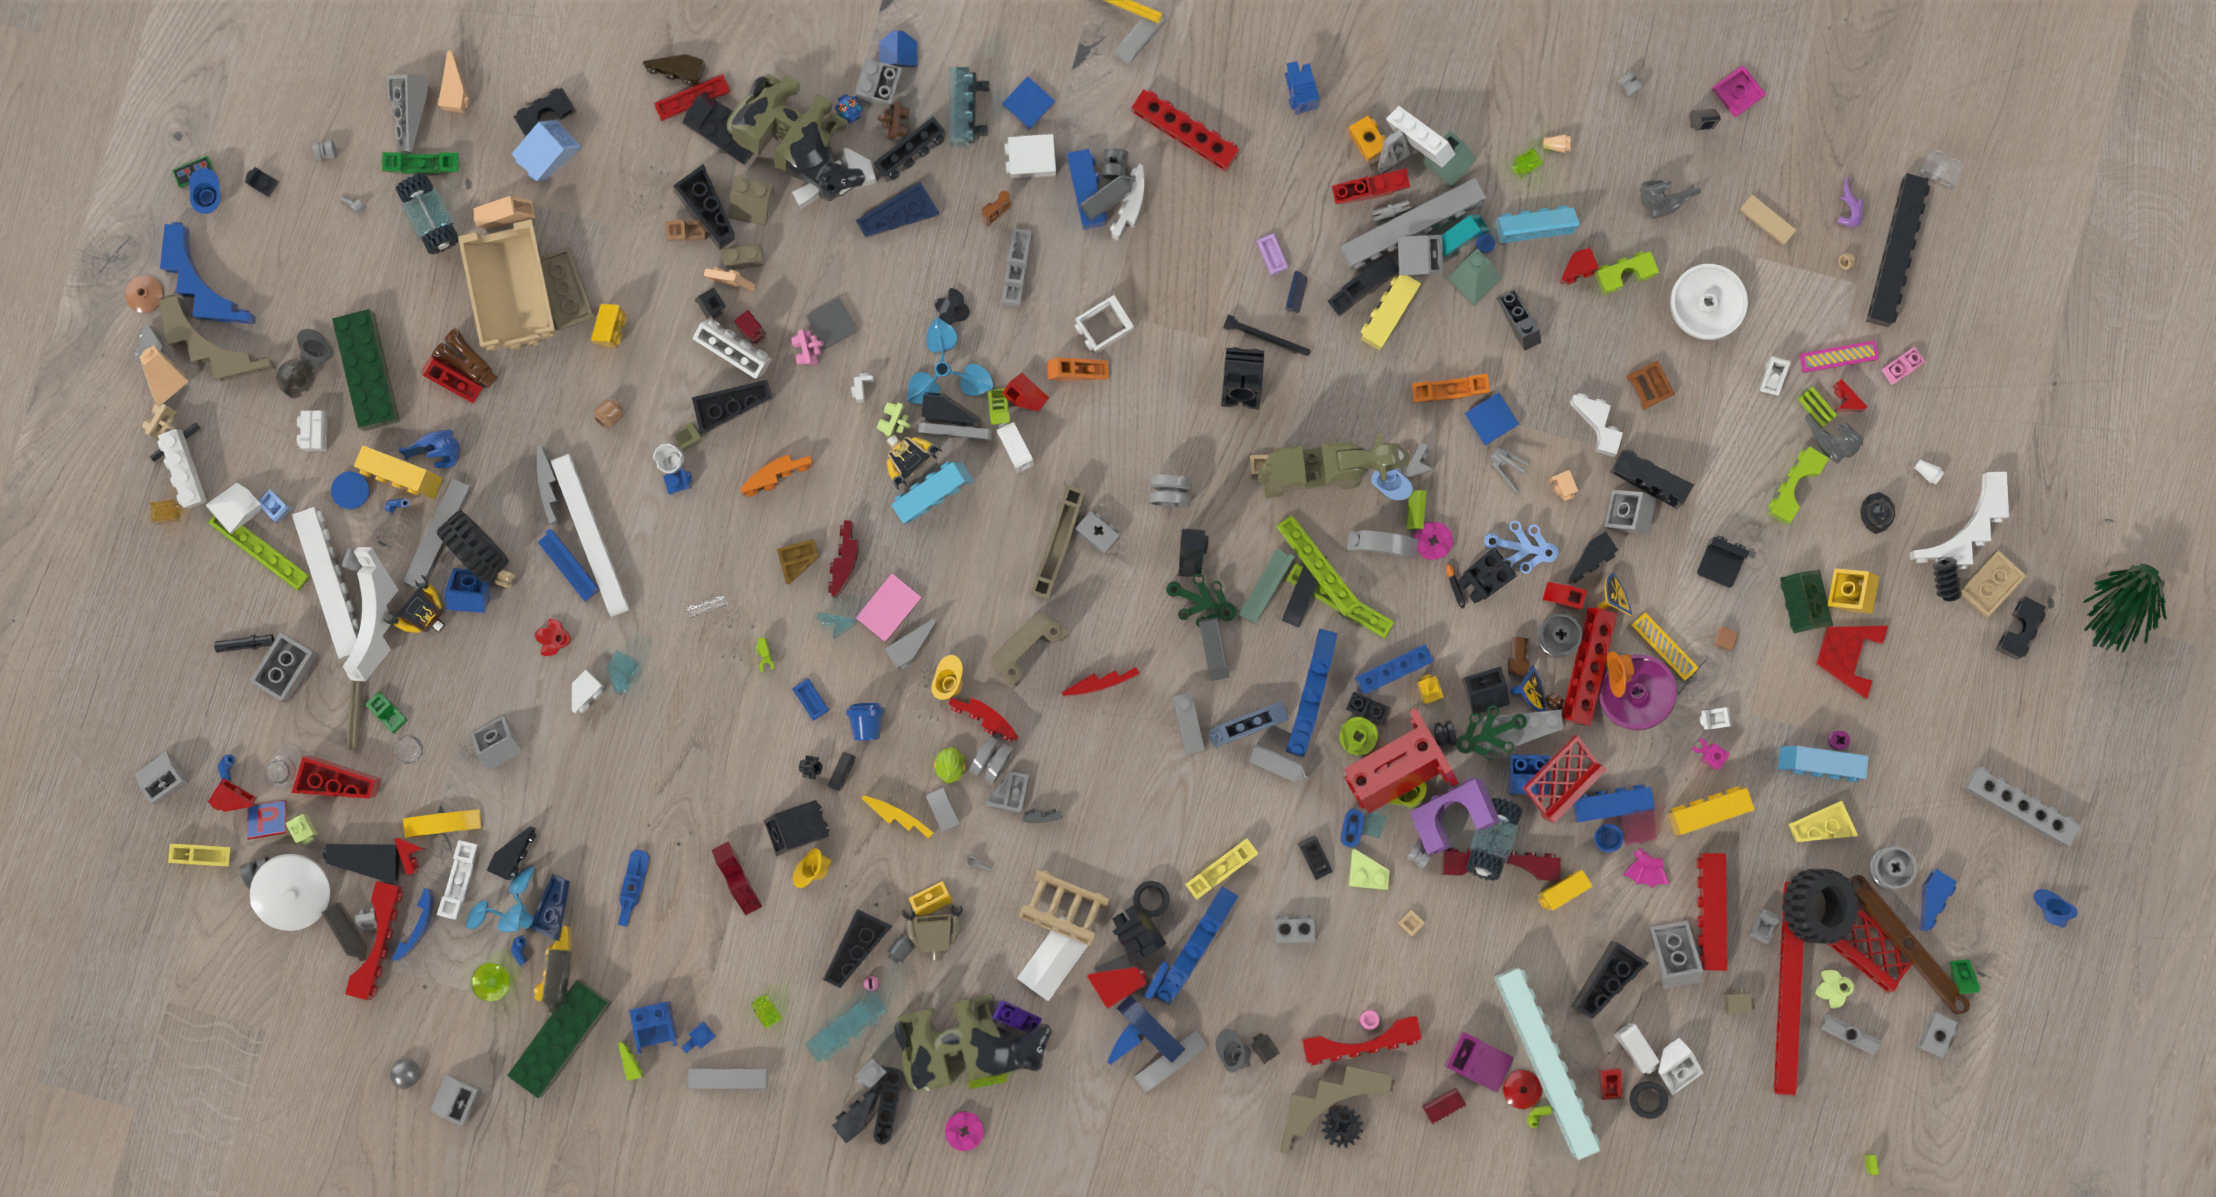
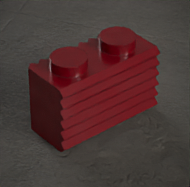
[734,310,766,345]
[1422,1088,1466,1124]

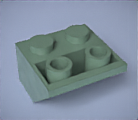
[1423,130,1476,188]

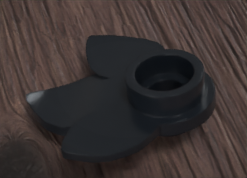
[934,288,970,325]

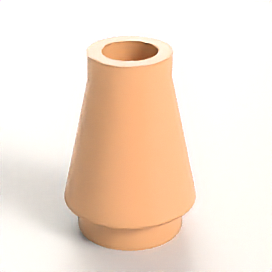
[1544,134,1571,153]

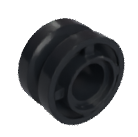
[1434,720,1457,749]

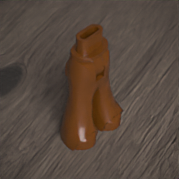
[431,327,498,388]

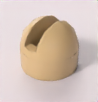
[1839,253,1856,270]

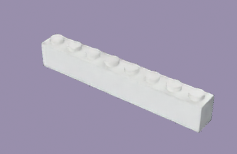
[292,507,360,660]

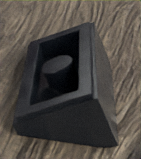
[828,751,856,791]

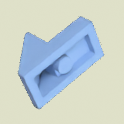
[259,489,292,523]

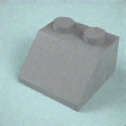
[1604,490,1656,535]
[470,715,522,771]

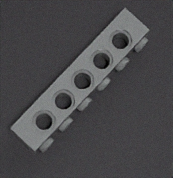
[1962,767,2081,847]

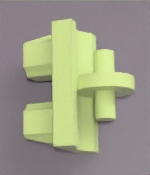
[877,402,911,438]

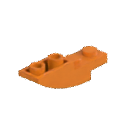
[740,454,814,497]

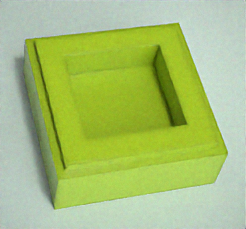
[1864,1153,1879,1175]

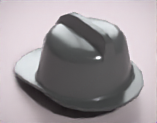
[297,329,331,370]
[1216,1029,1251,1073]

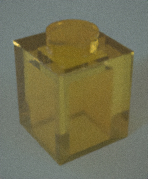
[150,500,182,524]

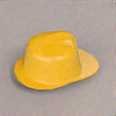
[931,655,963,700]
[792,848,832,888]

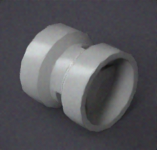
[1618,70,1644,97]
[313,140,337,162]
[1406,843,1432,869]

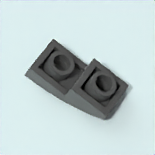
[1021,809,1063,823]

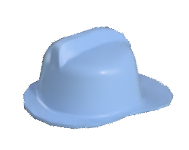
[1371,469,1413,501]

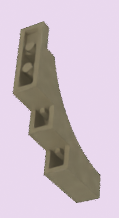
[158,295,275,382]
[1280,1065,1395,1154]

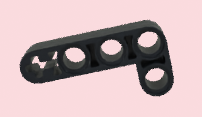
[874,1065,903,1144]

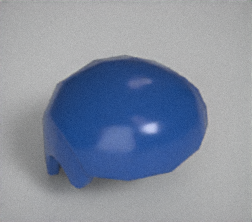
[1594,823,1624,853]

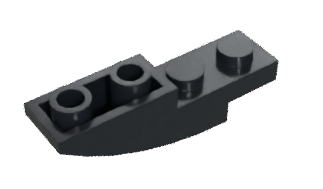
[1328,255,1399,317]

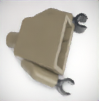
[902,905,963,961]

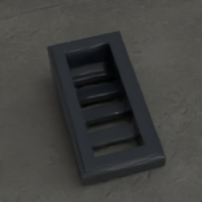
[1297,836,1333,880]

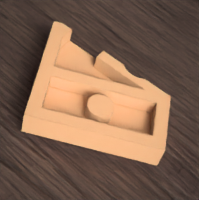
[704,267,756,292]

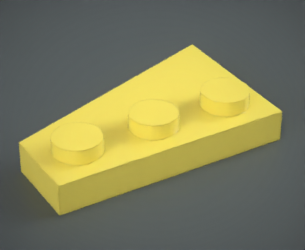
[1788,801,1858,842]

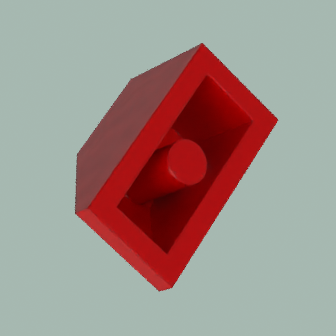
[208,778,257,812]

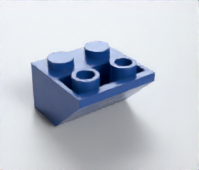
[1508,755,1550,795]

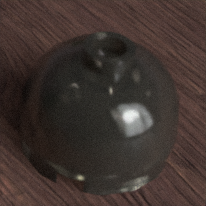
[276,359,315,399]

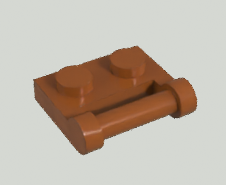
[981,190,1011,227]
[1626,360,1675,410]

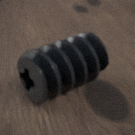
[1932,558,1962,602]

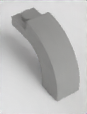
[1347,530,1418,559]

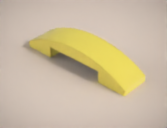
[1185,838,1259,900]

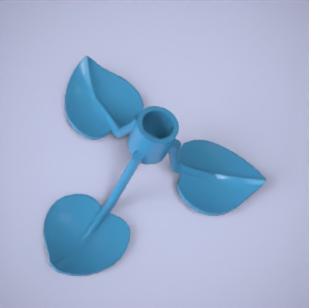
[907,318,993,404]
[465,866,535,932]

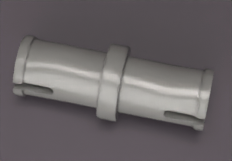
[1371,199,1411,222]

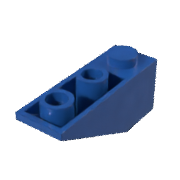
[1920,869,1957,931]

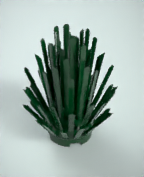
[2083,563,2167,653]

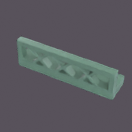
[1239,549,1295,624]

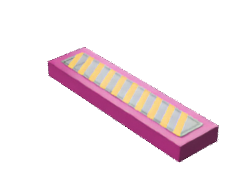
[1799,340,1879,373]

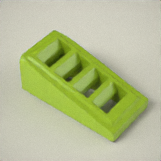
[988,388,1010,425]
[618,1041,644,1081]

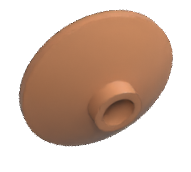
[125,275,164,313]

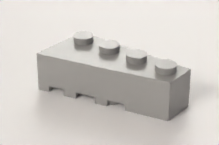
[1482,710,1563,756]

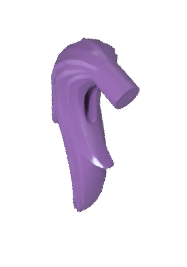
[1838,177,1863,228]

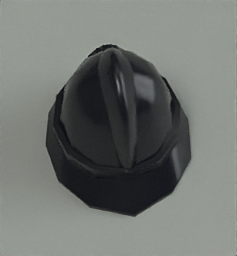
[1860,492,1895,534]

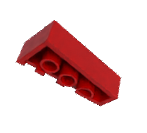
[291,755,382,799]

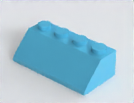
[1496,206,1580,244]

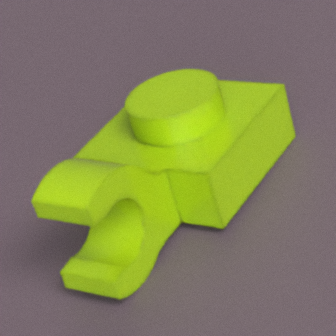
[755,637,775,673]

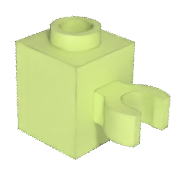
[286,814,318,845]

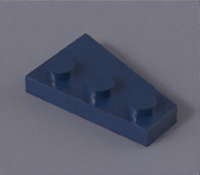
[529,874,570,941]

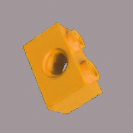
[1347,116,1386,163]

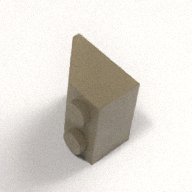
[729,176,774,226]

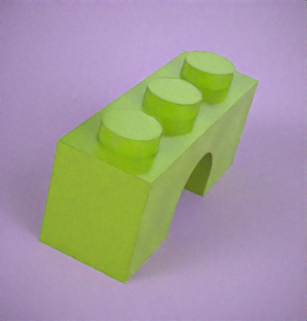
[1595,251,1659,296]

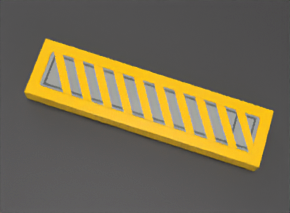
[1631,612,1699,681]

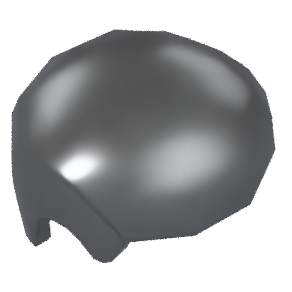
[390,1059,420,1089]

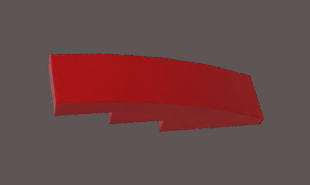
[1061,667,1140,697]

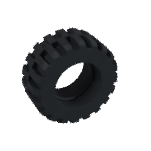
[437,511,509,583]
[1782,869,1859,944]

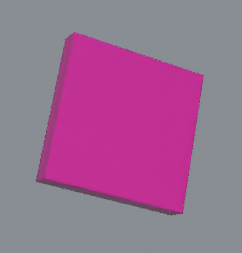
[1712,65,1766,118]

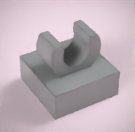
[355,908,377,932]

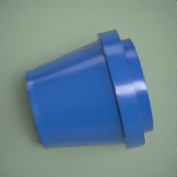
[846,703,885,741]

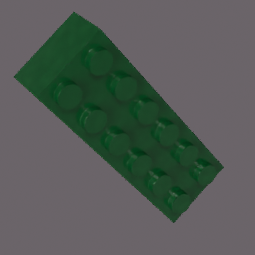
[332,309,400,431]
[507,979,611,1099]

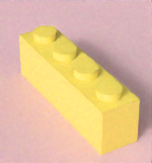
[1360,275,1421,351]

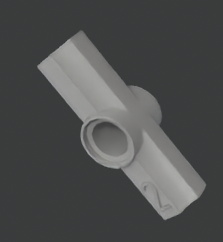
[1820,1013,1881,1056]

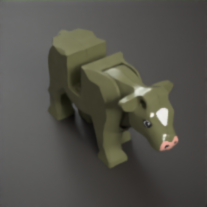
[1257,432,1411,498]

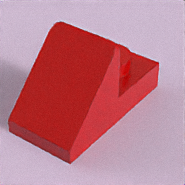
[1832,379,1868,412]
[394,838,426,876]

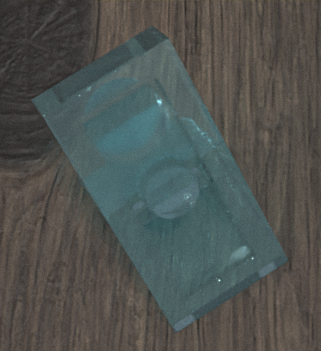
[816,612,857,640]

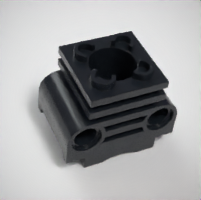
[1221,347,1265,410]

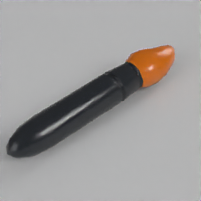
[1446,564,1465,609]

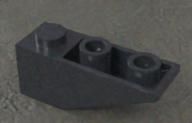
[1497,290,1542,351]
[921,392,980,426]
[1567,531,1618,583]
[486,826,537,880]
[832,1087,882,1144]

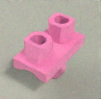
[791,329,824,365]

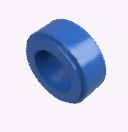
[1476,234,1495,254]

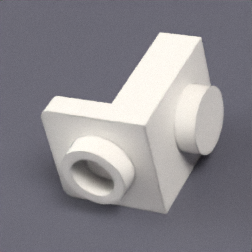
[851,373,874,403]
[1700,707,1732,730]

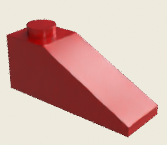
[421,355,483,403]

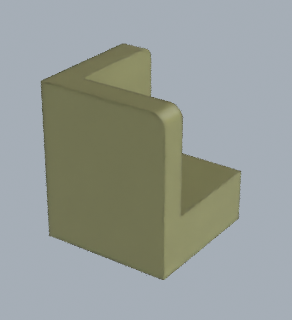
[675,422,704,452]

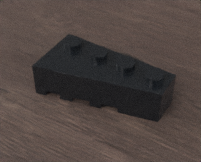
[673,164,735,250]
[822,909,892,988]
[1571,941,1649,1019]

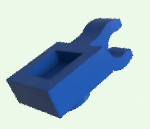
[681,1022,716,1053]

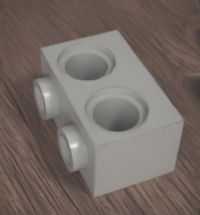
[1274,915,1315,943]

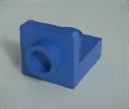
[663,468,693,495]

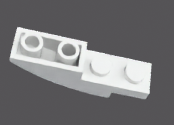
[1110,164,1144,240]

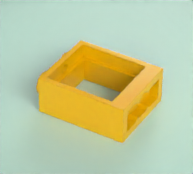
[1538,870,1593,911]

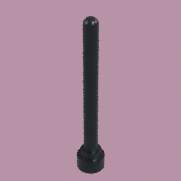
[1223,314,1311,356]

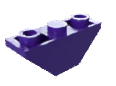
[993,999,1042,1033]

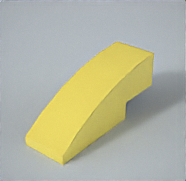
[168,844,230,867]

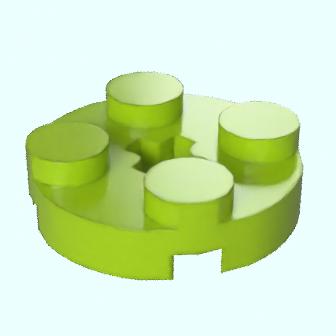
[1339,717,1378,756]

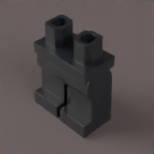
[1458,547,1518,603]
[1112,904,1167,965]

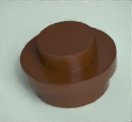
[1545,693,1564,710]

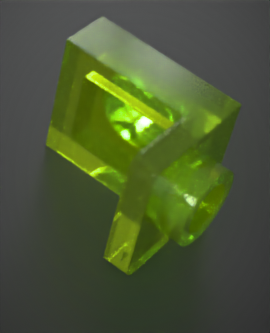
[751,994,782,1029]

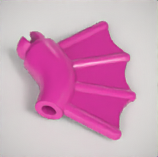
[1623,848,1669,888]

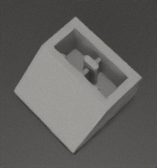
[855,58,902,105]
[1398,235,1443,275]
[135,751,189,805]
[431,1074,482,1126]

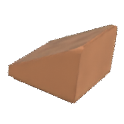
[1714,626,1738,651]

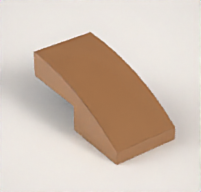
[665,220,706,241]

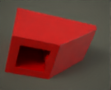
[1559,247,1599,285]
[1002,372,1049,411]
[1542,582,1587,611]

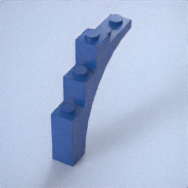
[1286,628,1338,757]
[1154,886,1238,1006]

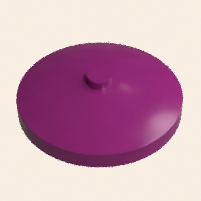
[1599,654,1677,731]

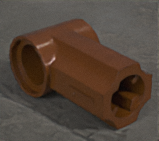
[1507,637,1529,676]

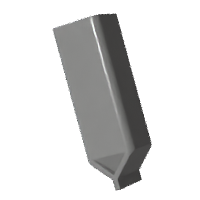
[1114,6,1167,64]
[1248,744,1309,782]

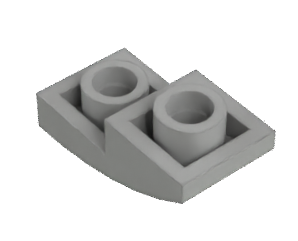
[926,788,961,833]

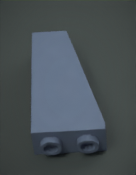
[1209,701,1289,748]

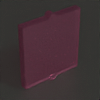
[1621,809,1657,845]

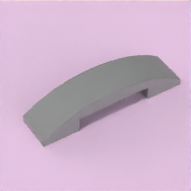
[1134,1030,1208,1093]

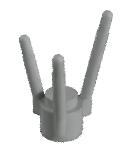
[1490,447,1529,494]

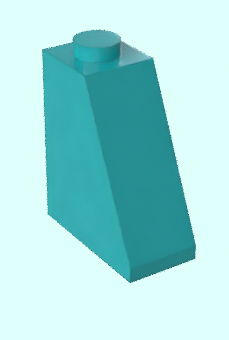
[1442,214,1490,257]

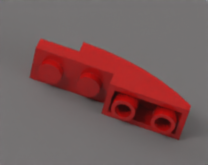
[1331,168,1411,205]
[948,697,1019,743]

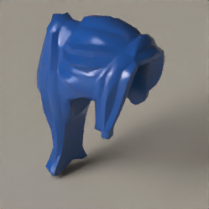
[398,429,460,468]

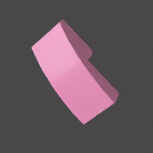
[1881,347,1926,385]

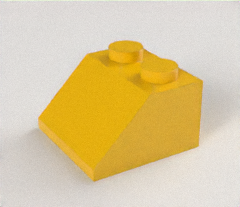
[1827,569,1880,614]

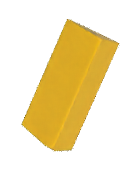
[908,881,953,917]

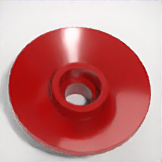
[1503,1070,1542,1109]

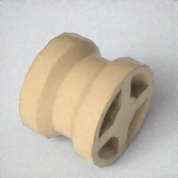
[493,570,516,589]

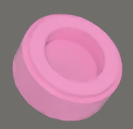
[1360,1010,1380,1030]

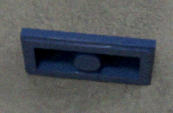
[1285,271,1308,313]

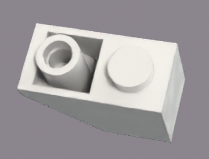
[842,148,877,189]
[572,670,605,714]

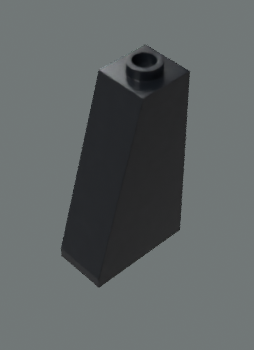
[323,844,400,884]

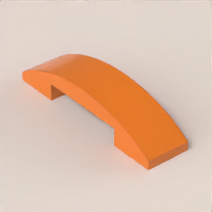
[1412,374,1490,403]

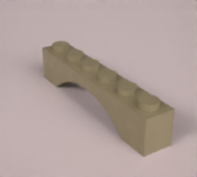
[1030,485,1086,602]

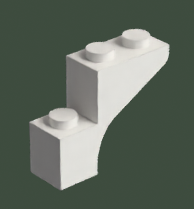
[1570,393,1623,457]

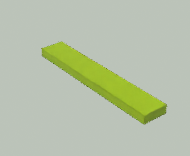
[208,515,311,591]
[1276,515,1361,616]
[1286,563,1395,639]

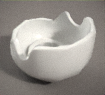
[653,444,684,474]

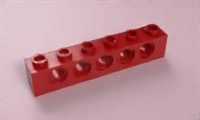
[1131,89,1239,172]
[1562,607,1617,726]

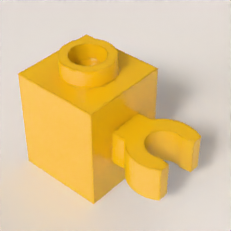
[1416,674,1444,705]

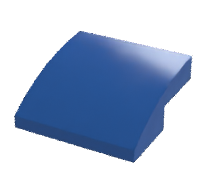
[1465,392,1520,446]

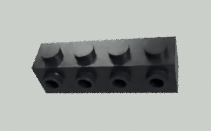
[874,116,946,182]

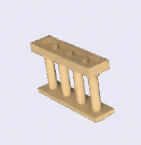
[1019,870,1109,946]

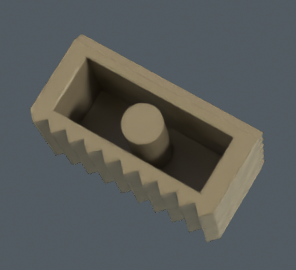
[722,243,765,270]

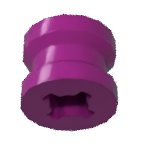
[1827,731,1850,750]

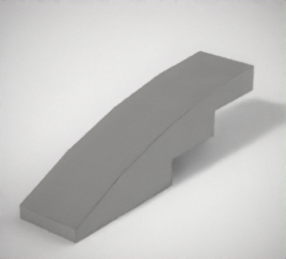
[1001,228,1032,308]
[537,445,560,526]
[688,1068,768,1089]

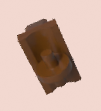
[878,102,910,139]

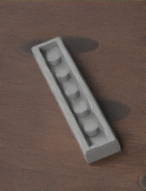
[403,478,471,589]

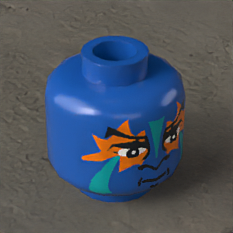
[835,94,863,124]

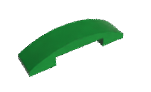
[382,152,459,174]

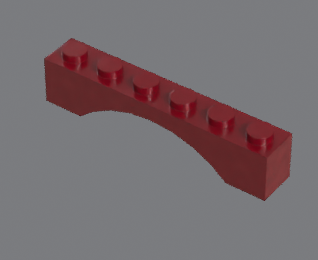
[1441,848,1561,881]

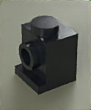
[695,287,726,319]

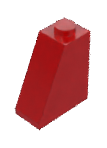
[1087,967,1148,1009]

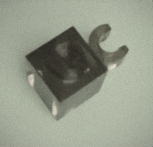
[1251,1032,1280,1064]

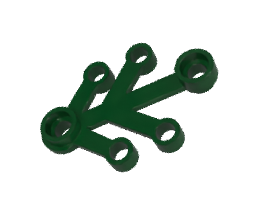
[1166,573,1237,628]
[1456,705,1527,761]

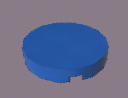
[331,471,370,510]

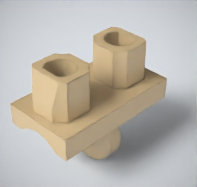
[142,404,177,441]

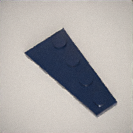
[855,182,940,238]

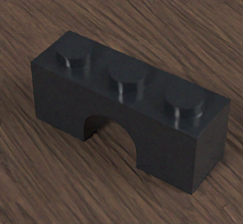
[513,88,576,137]
[1995,597,2046,660]

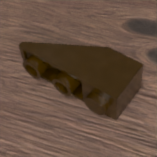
[642,54,706,86]

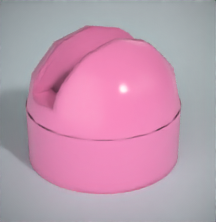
[863,976,879,991]

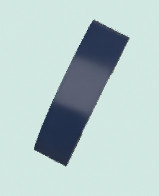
[1116,995,1186,1063]

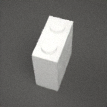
[1005,134,1056,179]

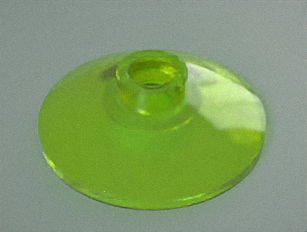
[471,962,510,1002]

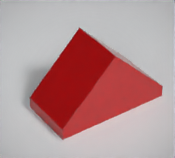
[1598,1068,1622,1100]

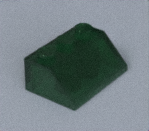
[1780,570,1833,634]

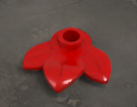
[534,619,571,656]

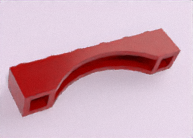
[345,881,404,1000]
[1302,1016,1422,1066]

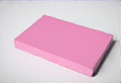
[856,574,922,642]

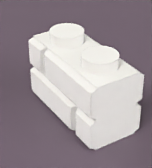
[297,411,327,451]

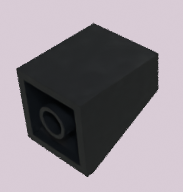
[763,800,829,857]

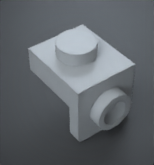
[1750,910,1781,944]
[856,1058,887,1089]

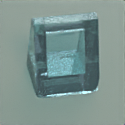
[1362,811,1386,838]

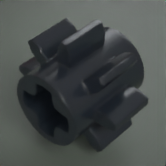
[799,755,823,779]

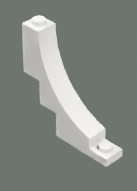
[343,547,399,681]

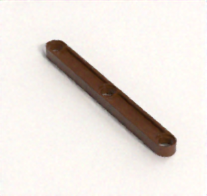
[1849,875,1970,1015]

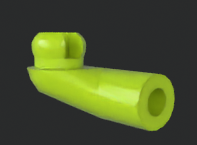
[1527,1105,1552,1128]

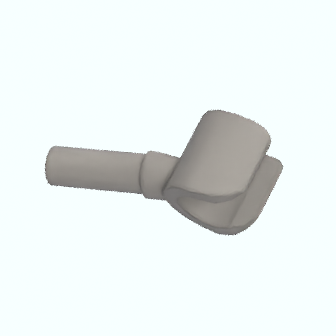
[339,196,366,213]
[963,854,991,871]

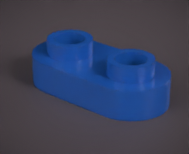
[1340,809,1364,848]

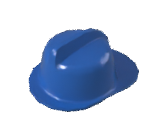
[189,168,221,214]
[2033,889,2078,928]

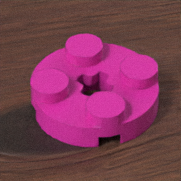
[1414,522,1453,560]
[945,1111,984,1151]

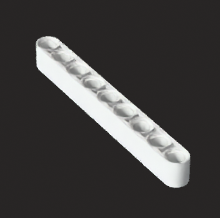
[551,454,630,617]

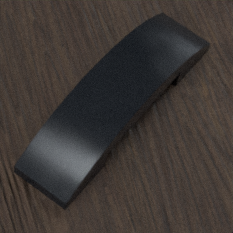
[1281,556,1327,628]

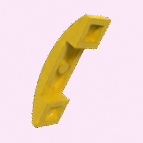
[403,809,482,838]

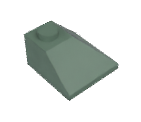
[1448,248,1502,305]

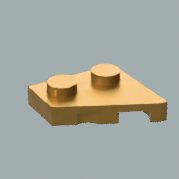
[777,538,819,585]

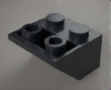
[1462,666,1510,716]

